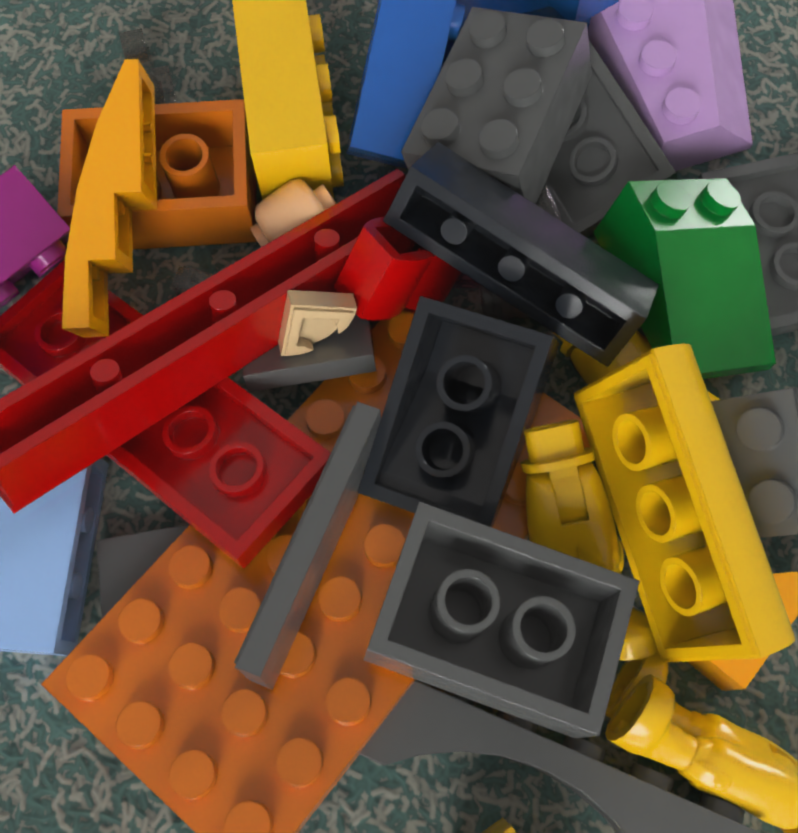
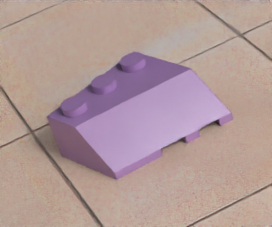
[588,0,753,171]

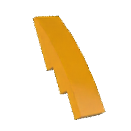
[62,59,157,337]

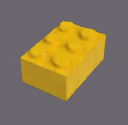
[232,0,344,200]

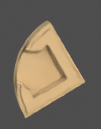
[278,290,357,356]

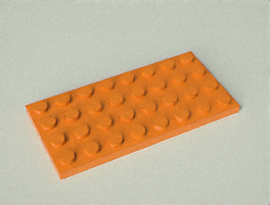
[41,308,590,833]

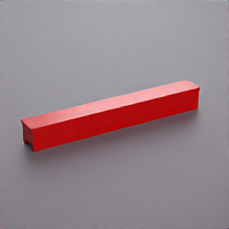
[0,169,405,514]

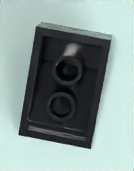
[357,296,559,527]

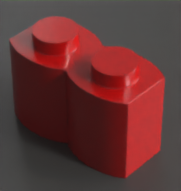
[333,217,461,320]

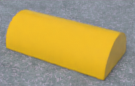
[574,344,796,662]

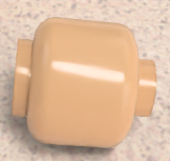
[250,179,337,247]

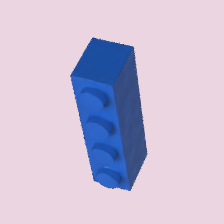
[346,0,465,169]

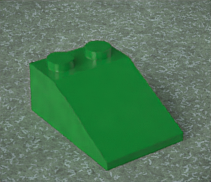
[593,178,776,379]

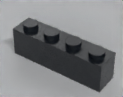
[383,142,659,367]

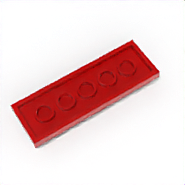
[0,260,331,569]

